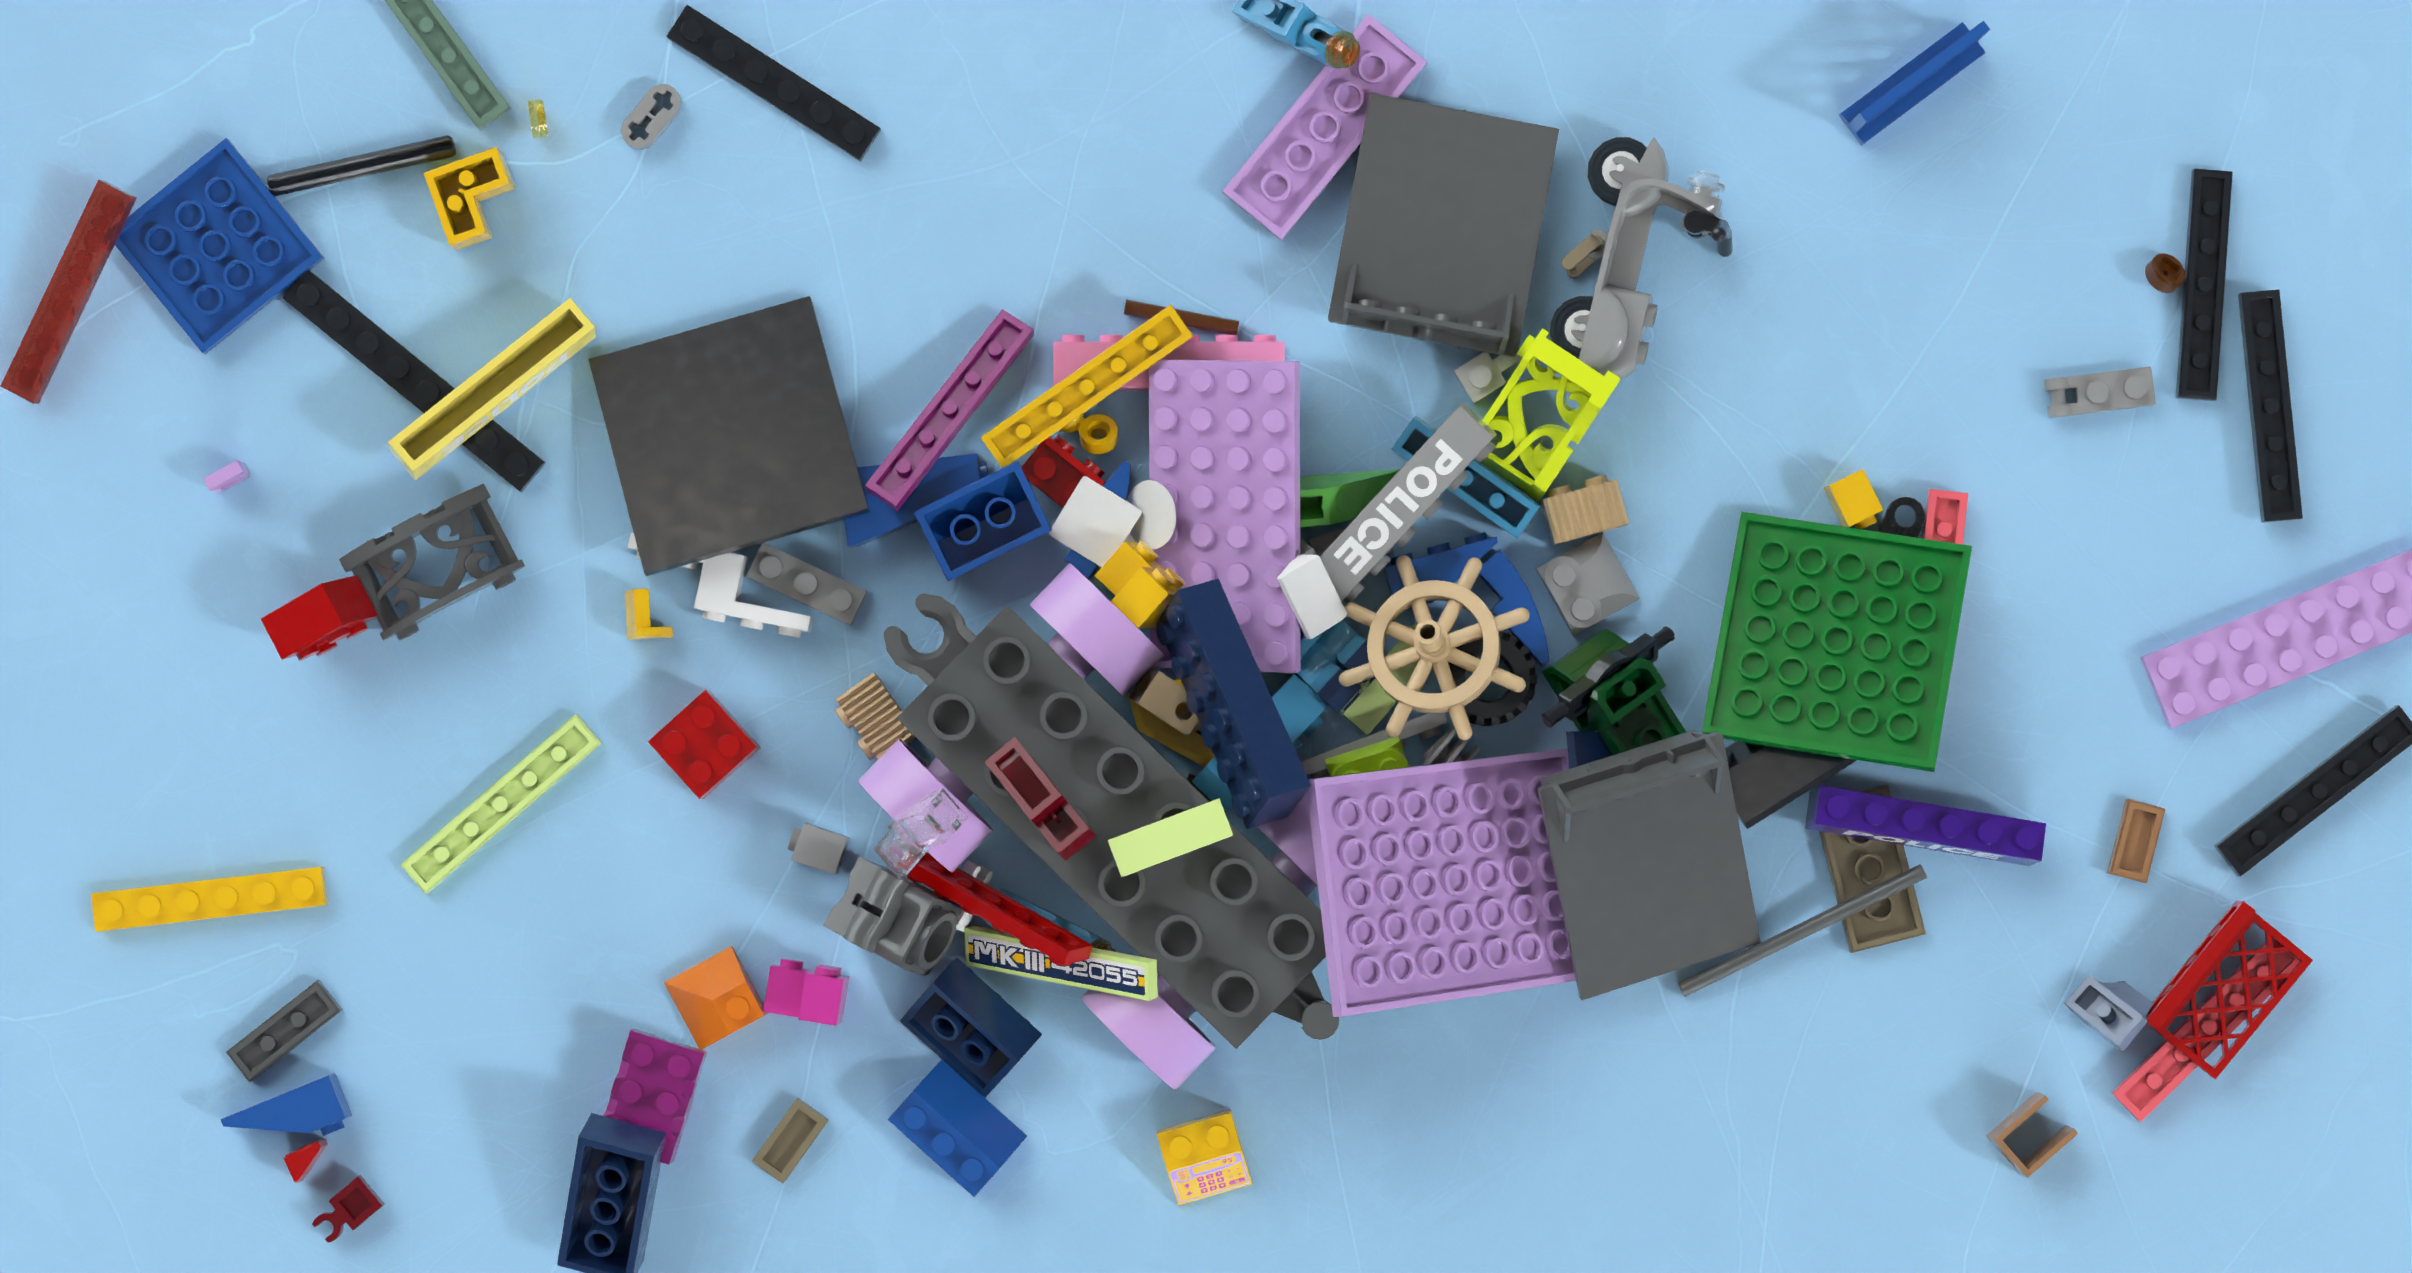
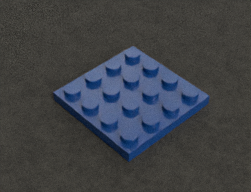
[106,138,325,355]

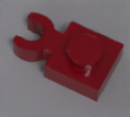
[312,1175,385,1243]

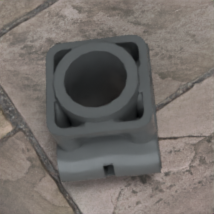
[823,857,961,976]

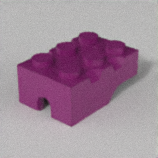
[603,1029,707,1165]

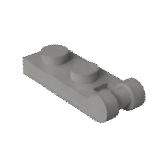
[2044,367,2156,418]

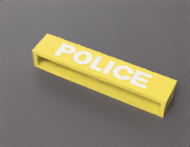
[388,298,596,481]

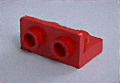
[1021,434,1106,508]

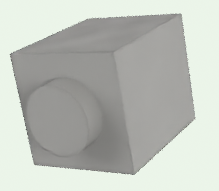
[788,823,850,874]

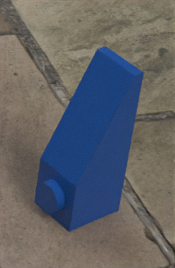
[220,1073,352,1136]

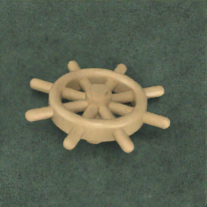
[1339,555,1530,740]

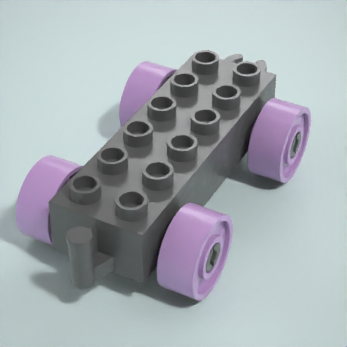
[858,563,1339,1090]

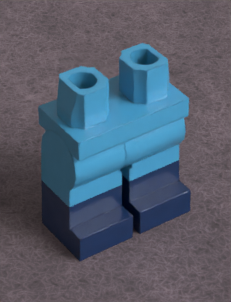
[1297,620,1376,717]

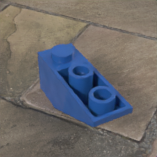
[1384,532,1498,610]

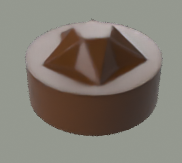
[2145,253,2185,293]

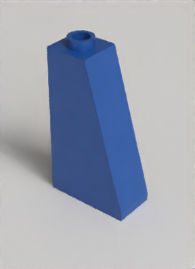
[844,454,988,548]

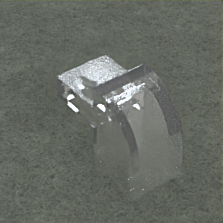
[873,788,968,878]

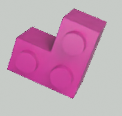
[763,958,850,1026]

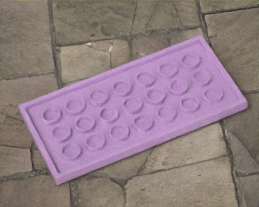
[1149,359,1301,673]

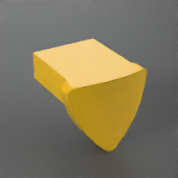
[624,589,673,640]

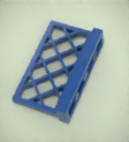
[1839,20,1991,146]

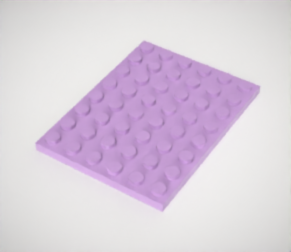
[1307,748,1576,1017]

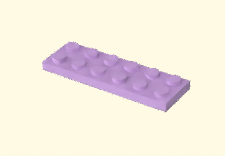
[1222,14,1427,241]

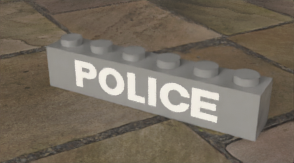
[1320,402,1497,603]

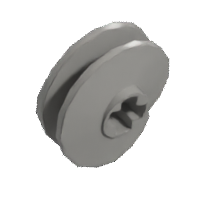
[1422,726,1481,766]

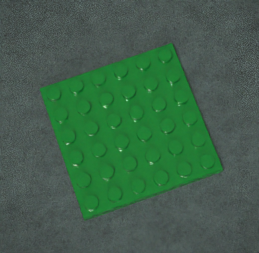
[1702,512,1972,772]

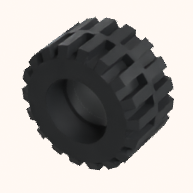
[1439,631,1538,726]

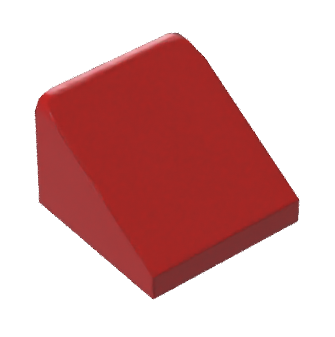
[283,1138,328,1183]

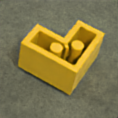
[424,147,516,251]
[1094,541,1185,629]

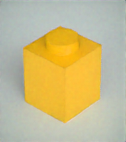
[1824,469,1883,529]

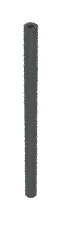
[1678,864,1928,997]

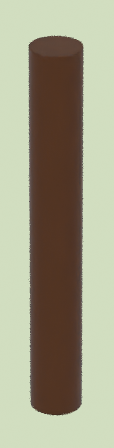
[1124,300,1239,335]

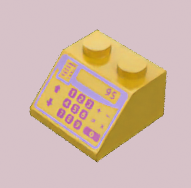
[1157,1109,1252,1205]

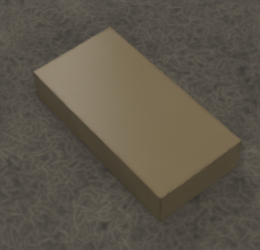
[752,1098,829,1183]

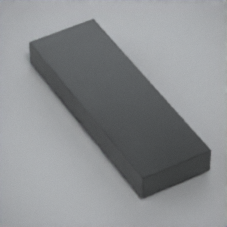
[226,980,343,1082]

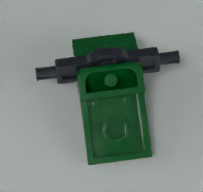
[1541,626,1686,755]

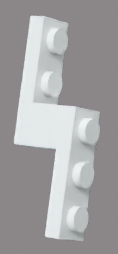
[628,533,813,638]

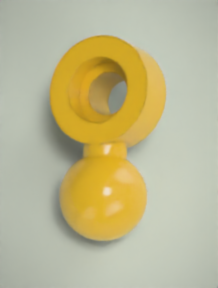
[1060,414,1118,454]

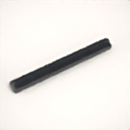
[267,135,456,196]

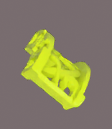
[1482,328,1621,502]

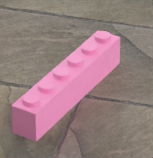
[1053,335,1285,391]

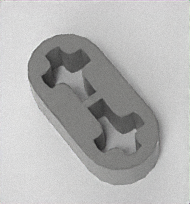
[621,84,682,150]

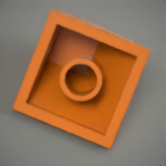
[664,946,768,1050]

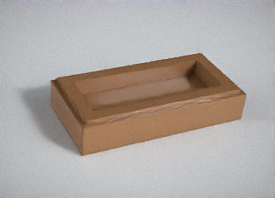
[2107,799,2166,883]

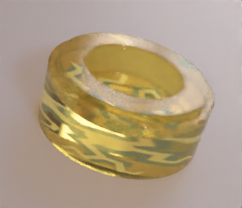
[527,99,548,139]

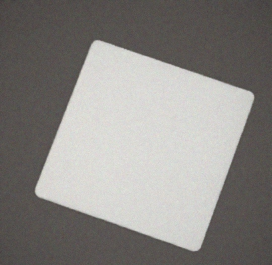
[1048,476,1142,567]

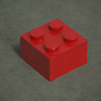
[261,575,378,661]
[648,690,761,799]

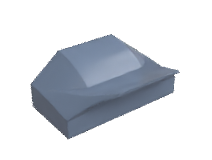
[2064,974,2153,1052]

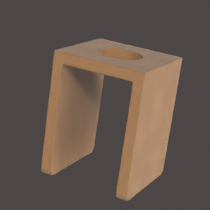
[1986,1092,2078,1178]

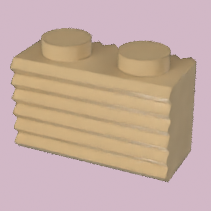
[1541,475,1629,545]
[835,673,916,760]

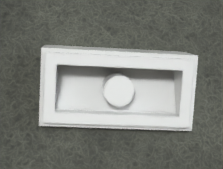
[1277,554,1347,639]

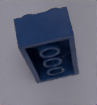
[557,1113,666,1273]

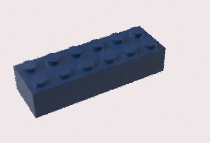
[1156,579,1311,829]

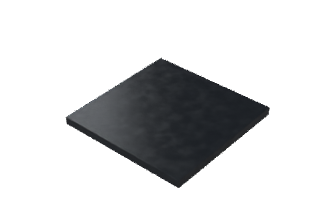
[588,296,870,576]

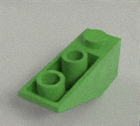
[1300,469,1400,527]

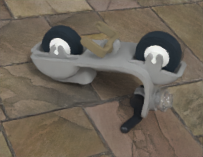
[1550,137,1733,380]

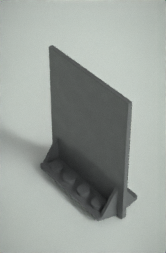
[1328,93,1559,357]
[1538,730,1761,1000]

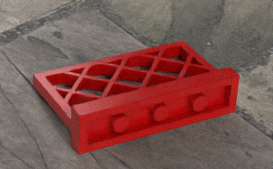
[2145,901,2313,1080]

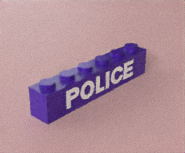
[1805,786,2046,866]

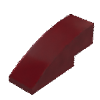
[984,737,1096,861]

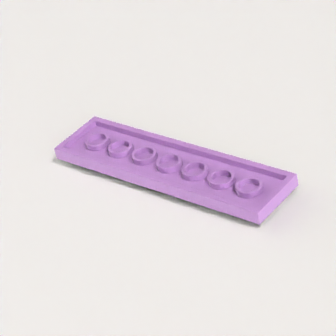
[2140,549,2412,729]

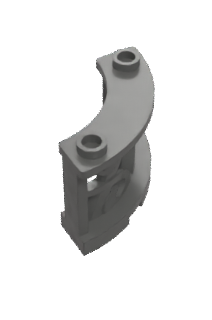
[339,484,525,641]

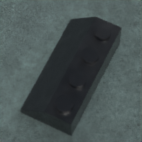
[1725,741,1857,829]

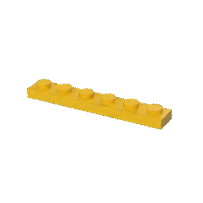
[980,304,1193,468]
[91,867,328,932]

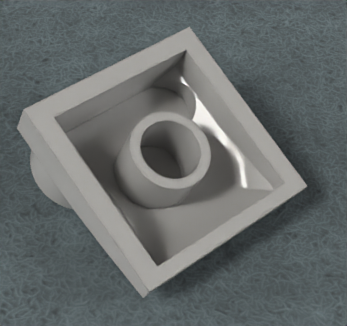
[1535,532,1640,636]

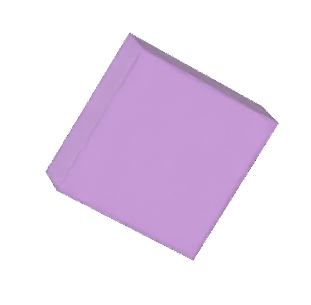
[203,460,251,493]

